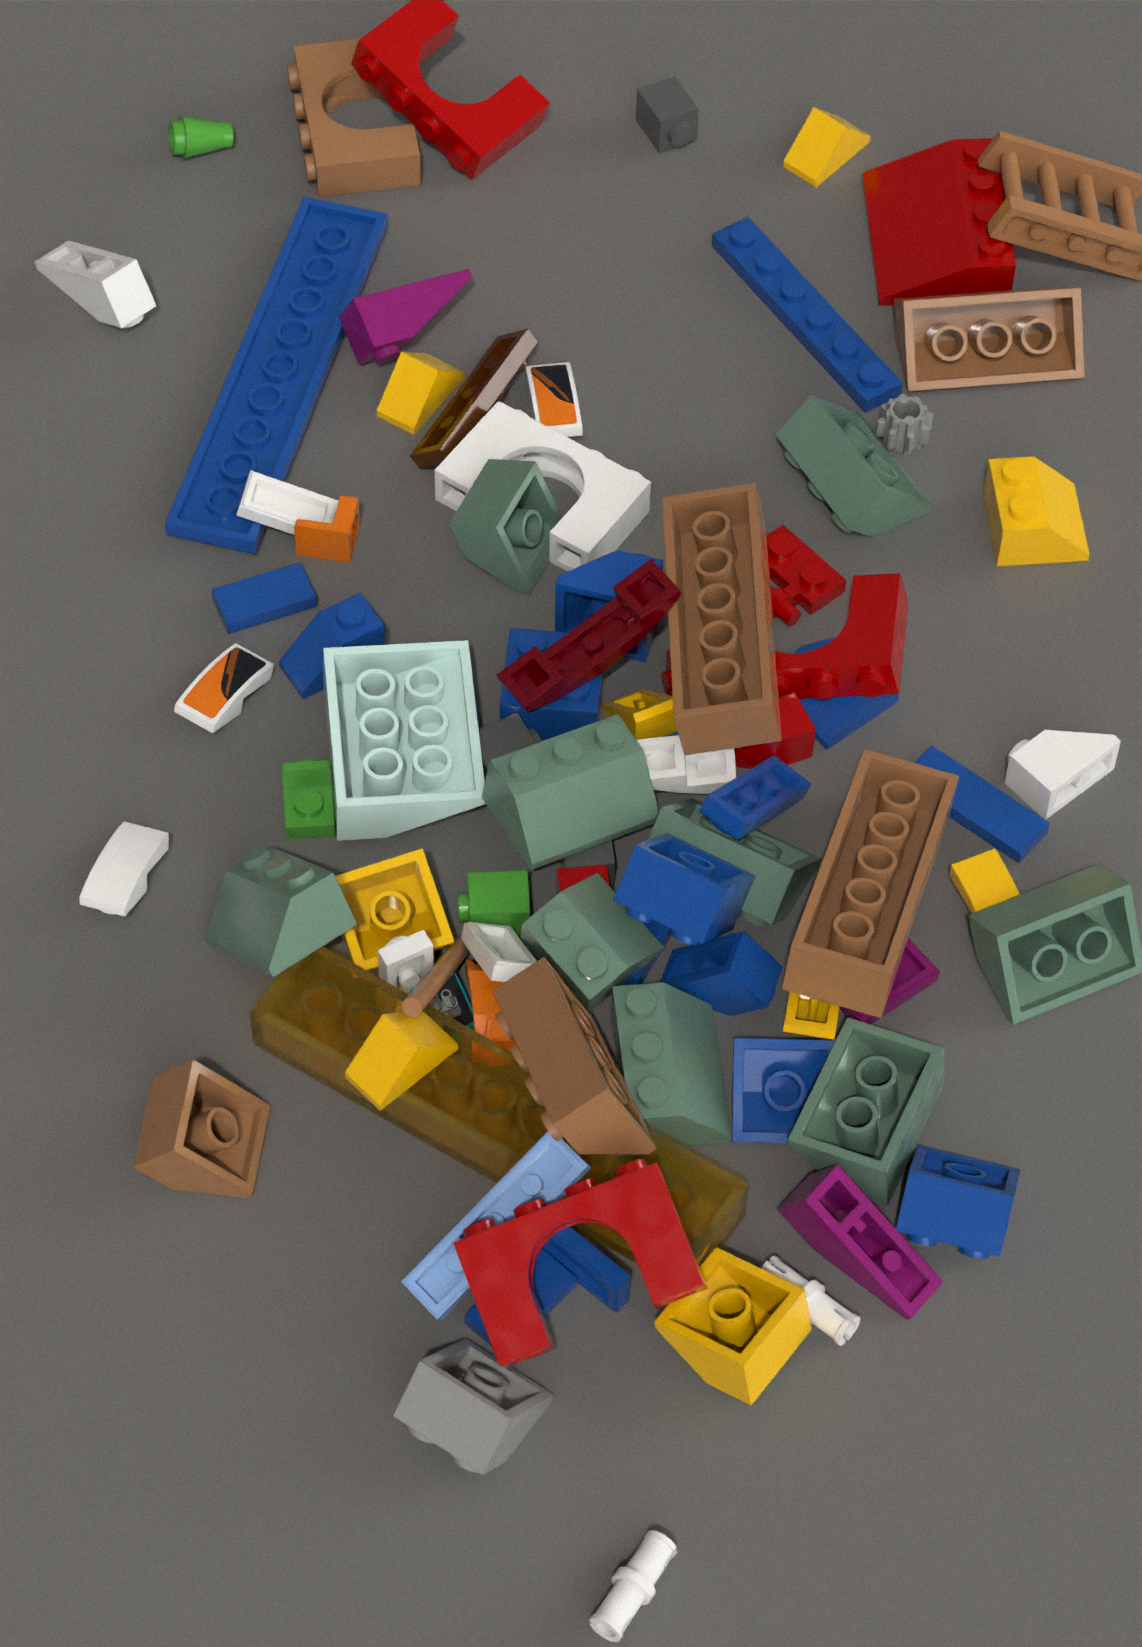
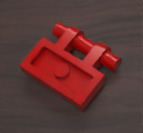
[766,525,847,626]

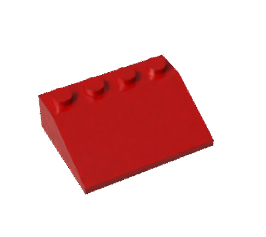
[862,138,1016,306]

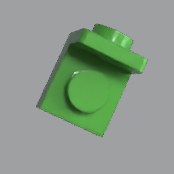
[281,759,335,839]

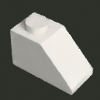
[1004,730,1121,820]

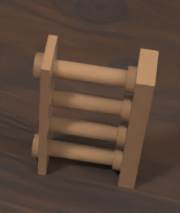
[978,131,1142,282]

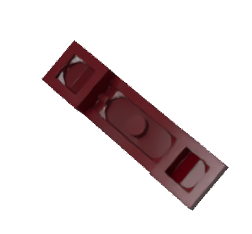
[497,559,682,712]

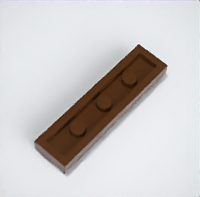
[410,329,538,469]

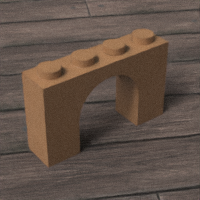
[287,38,421,198]

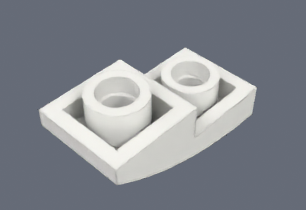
[79,821,169,916]

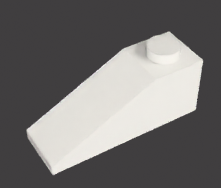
[34,240,156,328]

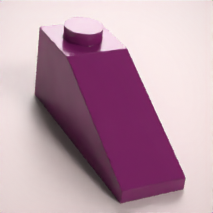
[338,269,472,365]
[777,1164,943,1320]

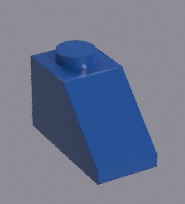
[279,593,385,699]
[660,931,783,1016]

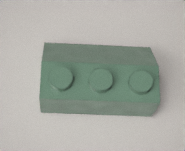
[775,395,933,537]
[482,714,659,870]
[648,798,822,927]
[205,845,357,977]
[968,863,1142,1025]
[611,982,732,1149]
[788,1017,945,1206]

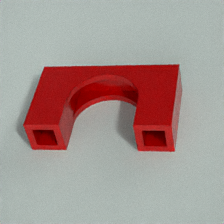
[351,0,550,180]
[775,573,909,699]
[453,1158,708,1369]

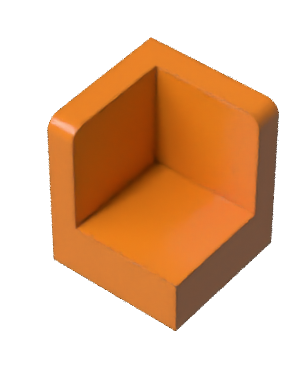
[294,495,360,563]

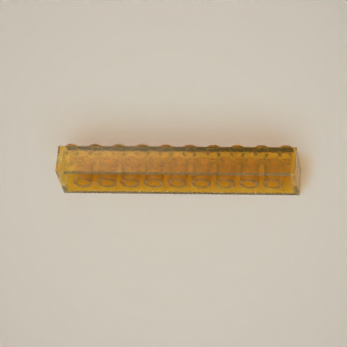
[249,946,749,1267]

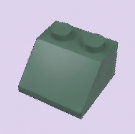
[449,459,563,595]
[521,873,664,1012]

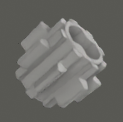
[876,394,933,455]

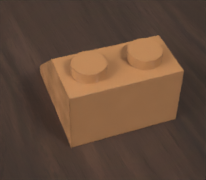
[133,1059,271,1199]

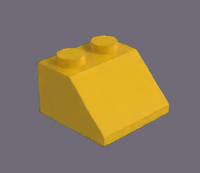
[983,456,1090,566]
[335,848,455,975]
[654,1247,812,1406]

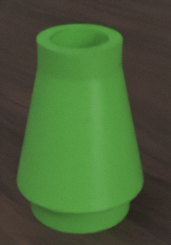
[168,115,233,159]

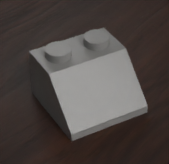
[393,1338,554,1475]

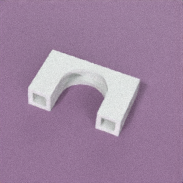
[435,401,651,572]

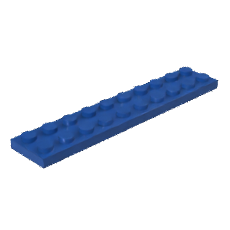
[165,197,388,554]

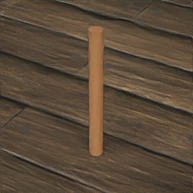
[402,933,470,1017]

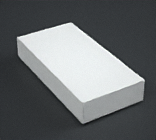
[236,470,339,535]
[461,922,537,982]

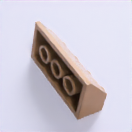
[894,286,1085,391]
[492,957,657,1155]

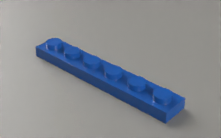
[712,217,903,413]

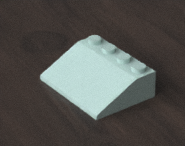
[323,640,486,841]

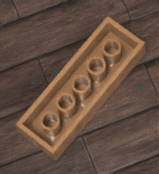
[662,482,782,755]
[782,749,959,1018]

